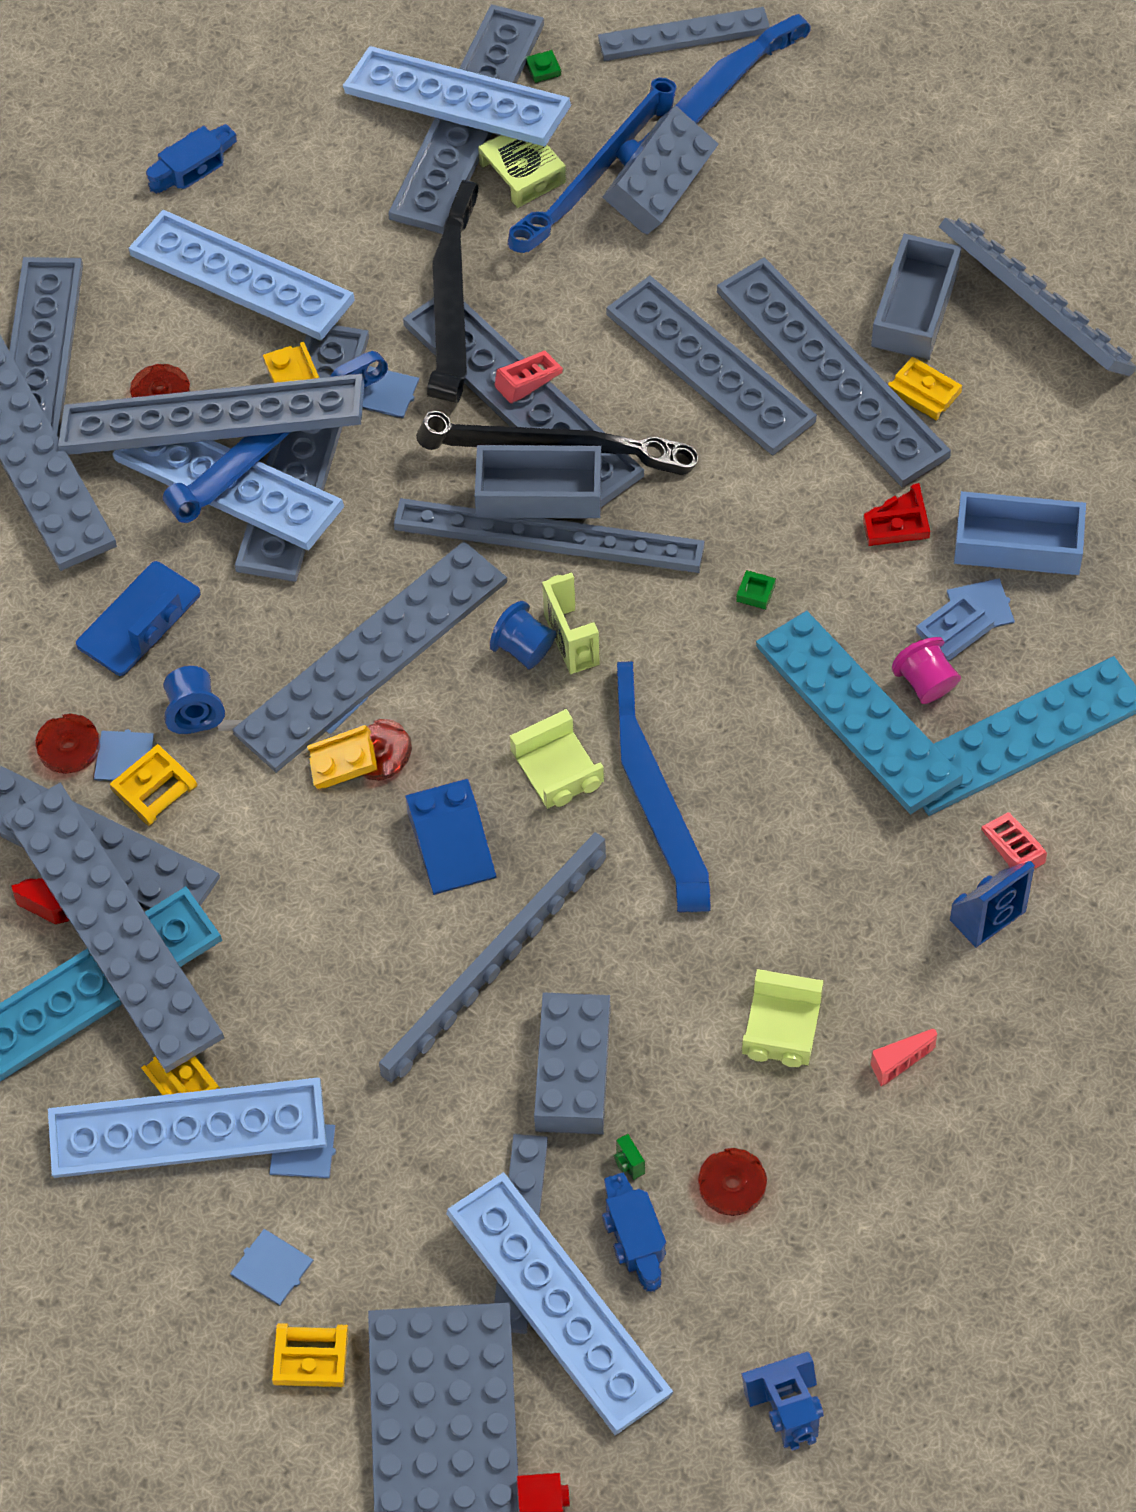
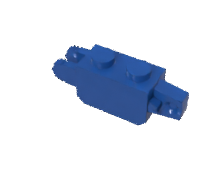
[146,124,237,193]
[602,1172,666,1292]

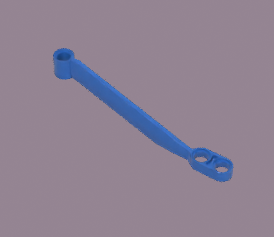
[616,14,811,166]
[507,78,676,253]
[163,351,388,523]
[617,661,711,913]

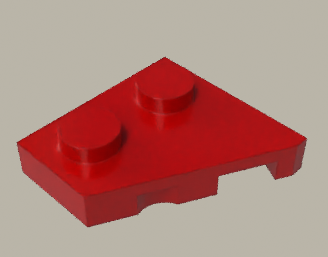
[863,483,931,546]

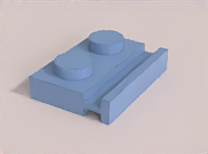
[916,591,995,661]

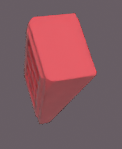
[494,350,563,403]
[981,812,1047,869]
[871,1029,937,1086]

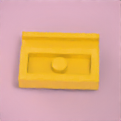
[263,342,319,383]
[887,356,962,421]
[307,725,377,789]
[141,1056,221,1095]

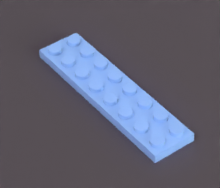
[343,46,571,147]
[128,210,355,341]
[112,440,344,551]
[48,1077,327,1178]
[446,1172,673,1436]

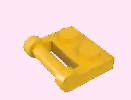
[110,744,197,826]
[272,1323,349,1387]

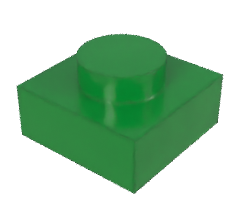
[526,50,562,83]
[736,570,776,610]
[614,1134,645,1180]

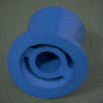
[490,601,557,670]
[163,666,225,734]

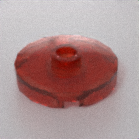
[130,364,190,398]
[35,713,101,774]
[361,719,412,781]
[698,1148,767,1216]

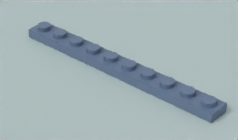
[394,498,705,573]
[379,832,606,1083]

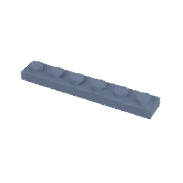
[598,7,770,61]
[494,1134,548,1334]

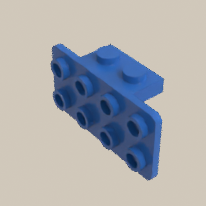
[76,561,201,676]

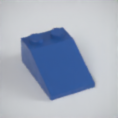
[405,779,497,895]
[950,861,1035,948]

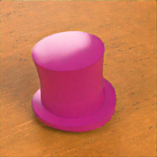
[892,637,961,704]

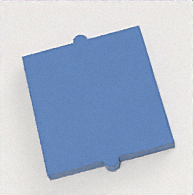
[362,366,419,418]
[947,578,1015,627]
[94,729,154,781]
[270,1124,336,1178]
[230,1229,314,1306]

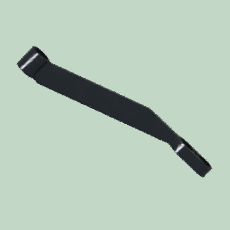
[427,180,479,403]
[416,411,698,475]

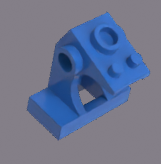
[741,1351,824,1451]

